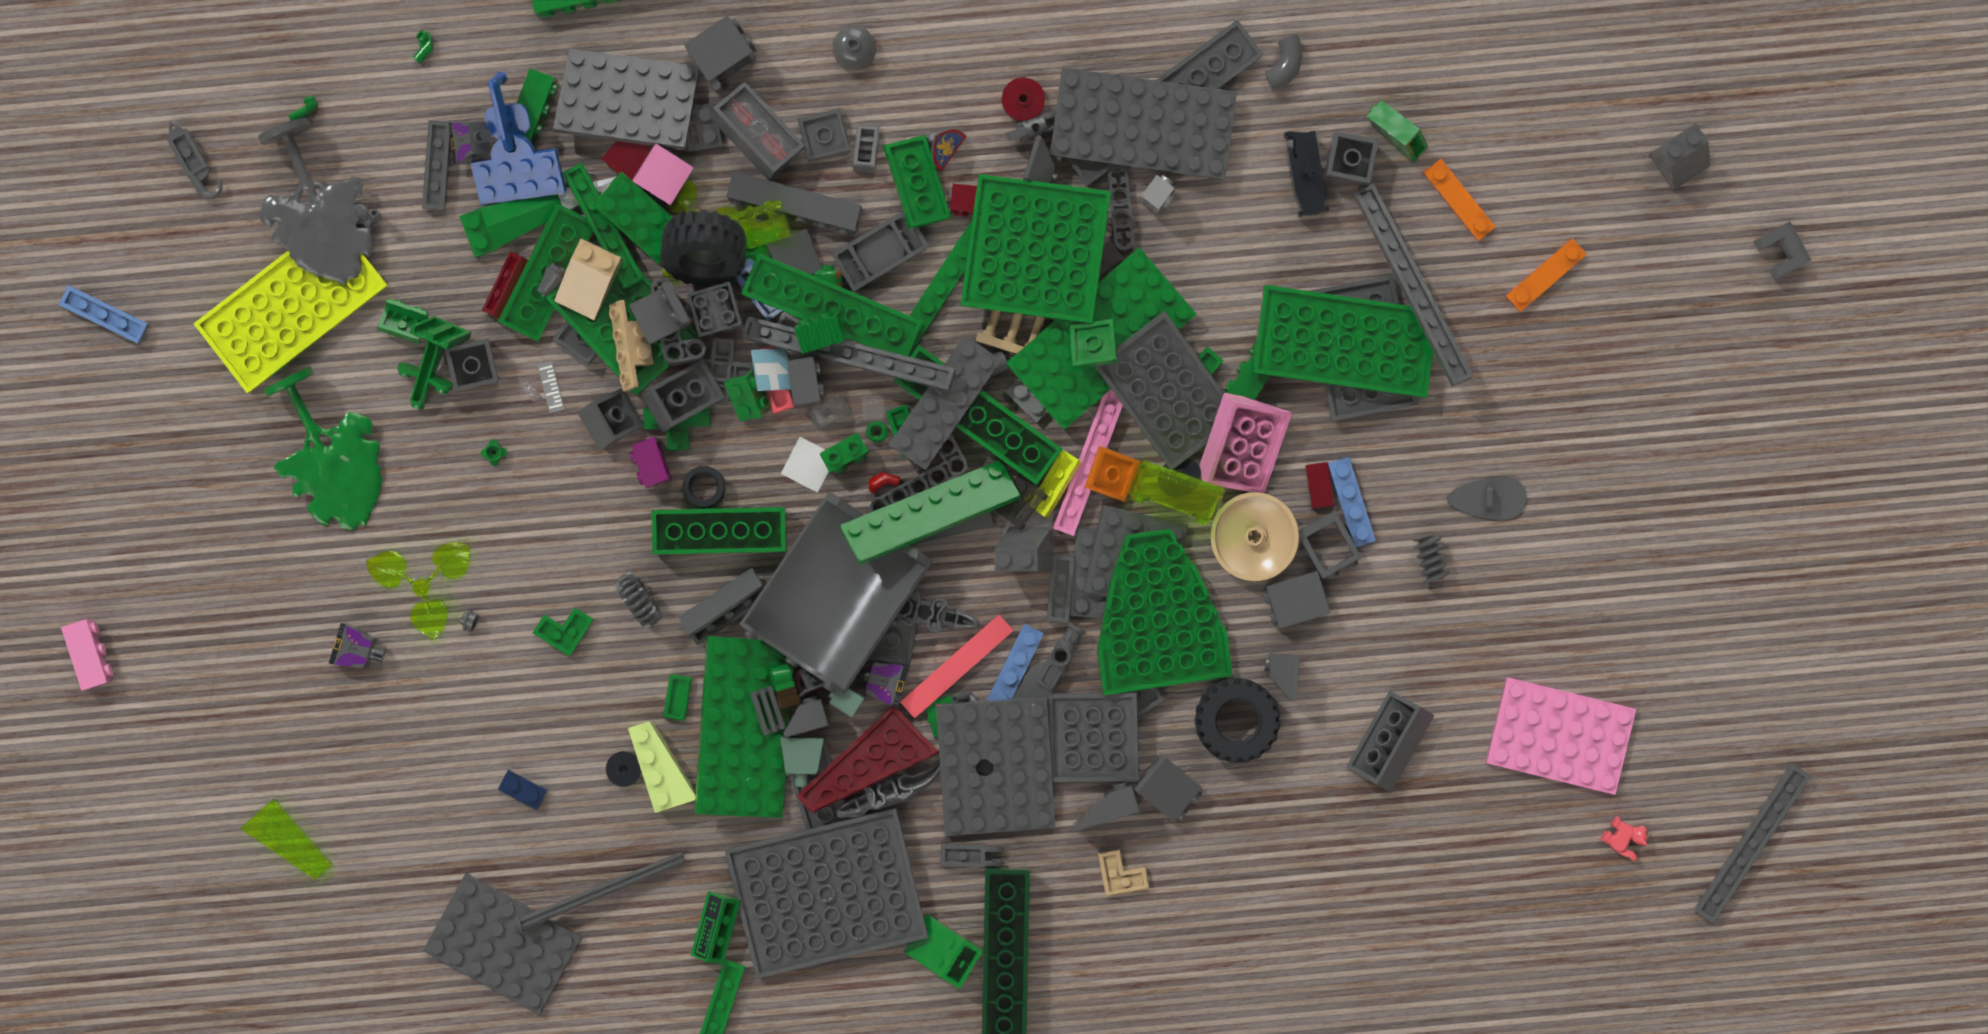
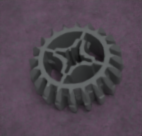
[615,571,662,628]

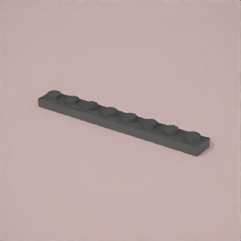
[1693,763,1811,923]

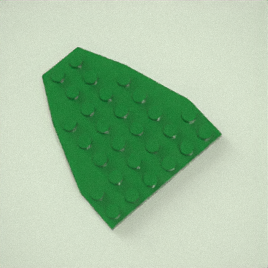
[1097,529,1233,695]

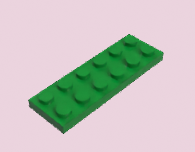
[497,203,593,342]

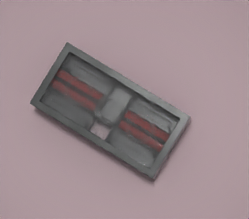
[709,81,805,181]

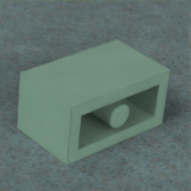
[829,686,865,717]

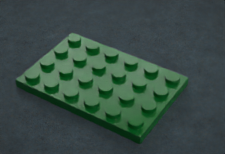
[546,270,701,397]

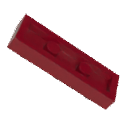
[482,251,528,319]

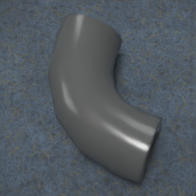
[1265,34,1303,92]

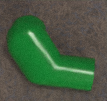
[412,30,433,65]
[289,96,318,121]

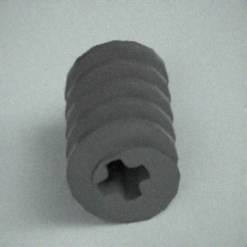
[1412,535,1450,583]

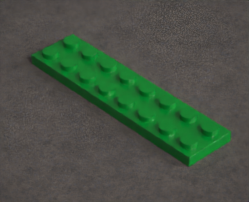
[741,253,923,357]

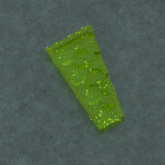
[240,799,333,880]

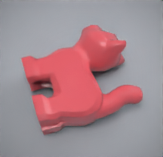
[1600,816,1648,861]

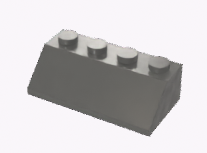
[1347,690,1435,792]

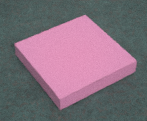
[632,144,694,205]

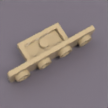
[609,300,654,391]

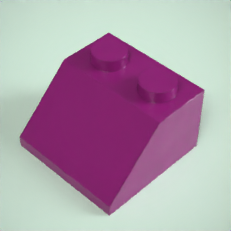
[629,437,672,488]

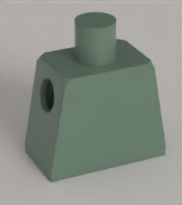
[781,736,824,787]

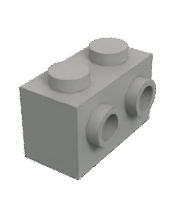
[1139,175,1175,214]

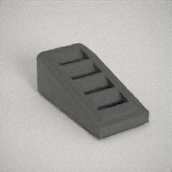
[852,124,880,173]

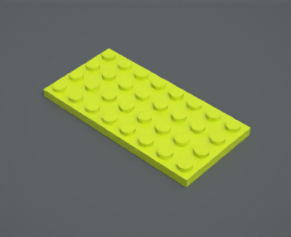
[194,250,388,394]

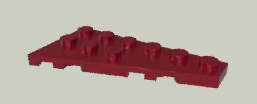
[796,706,939,813]

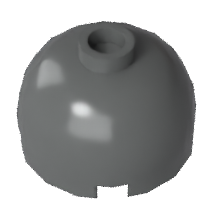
[833,26,876,71]

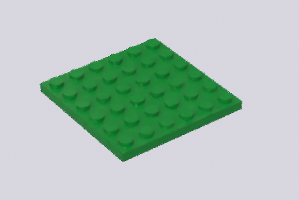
[960,174,1111,323]

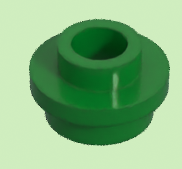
[866,421,888,443]

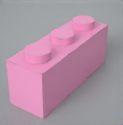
[61,619,113,691]

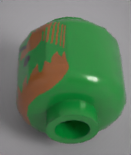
[814,265,842,287]

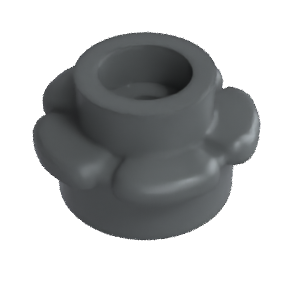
[460,610,479,631]

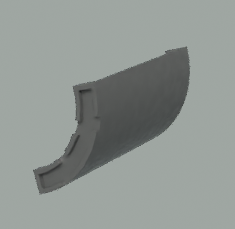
[739,492,933,694]

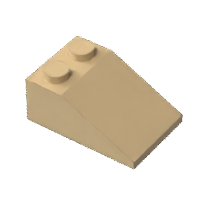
[554,239,623,321]

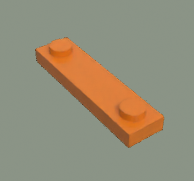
[1423,159,1495,242]
[1505,238,1587,313]

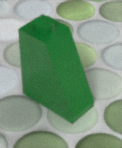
[1367,100,1429,163]

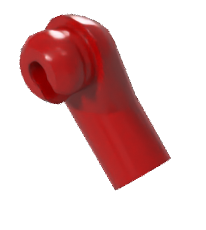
[868,472,900,493]

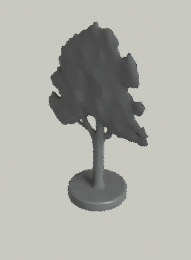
[258,118,373,285]

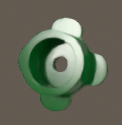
[481,439,508,466]

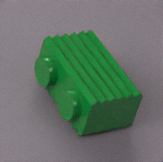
[794,311,846,354]

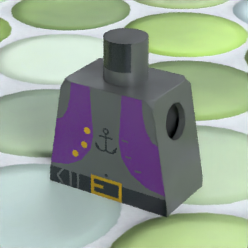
[449,122,492,165]
[329,623,386,668]
[855,662,909,707]

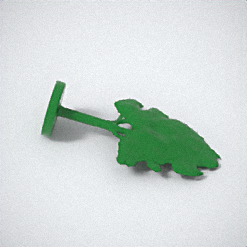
[263,366,383,531]

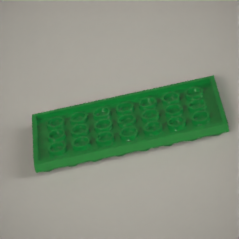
[1006,247,1197,430]
[1252,285,1433,398]
[694,636,793,818]

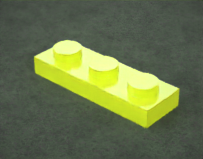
[1029,450,1082,518]

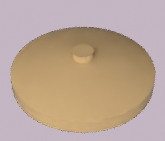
[1211,492,1300,581]

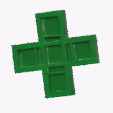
[643,407,711,451]

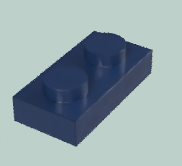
[498,769,548,810]

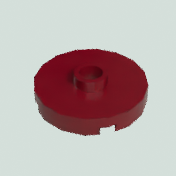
[1001,77,1045,122]

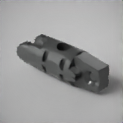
[1006,110,1056,143]

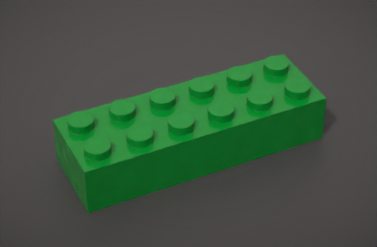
[651,507,787,555]

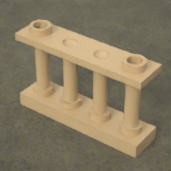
[975,311,1045,355]

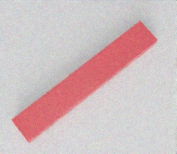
[900,614,1014,718]

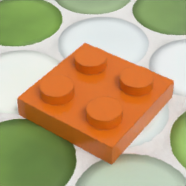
[1084,446,1139,502]

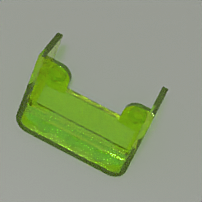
[1127,460,1226,526]

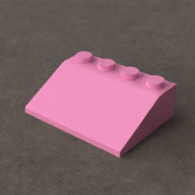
[1199,393,1292,493]

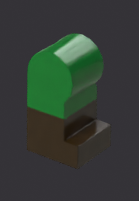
[769,663,801,709]

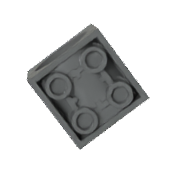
[687,282,745,340]

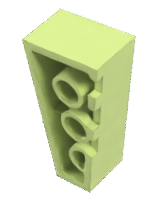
[628,720,696,813]

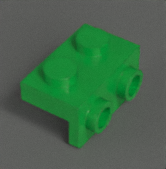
[377,299,429,344]
[724,370,771,422]
[820,433,869,475]

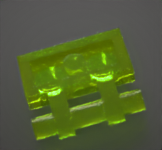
[738,199,792,249]

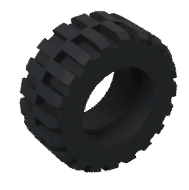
[660,210,747,287]
[1194,678,1281,763]

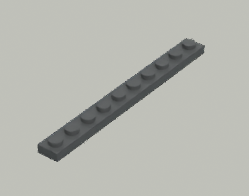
[1353,183,1473,387]
[741,316,956,392]

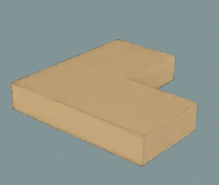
[1098,849,1149,897]

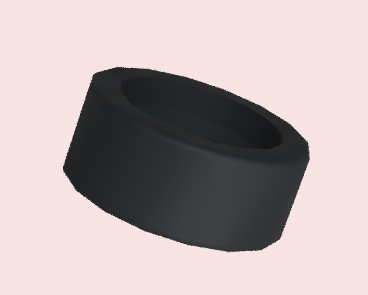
[683,466,726,508]

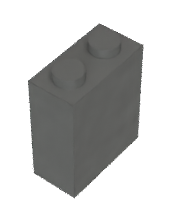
[1263,571,1330,629]

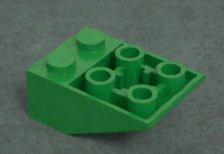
[904,914,983,989]

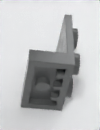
[630,281,690,344]

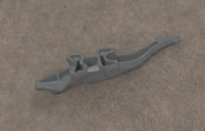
[897,591,980,633]
[835,759,941,818]

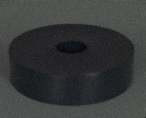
[606,751,642,787]

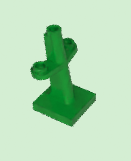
[397,316,472,409]

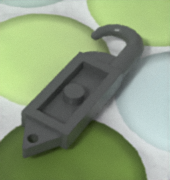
[167,122,223,199]

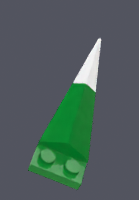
[459,177,615,258]

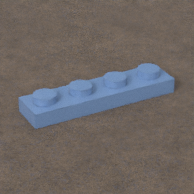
[58,285,149,344]
[1328,457,1376,547]
[986,624,1044,701]

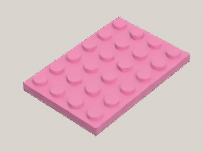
[1485,677,1636,795]

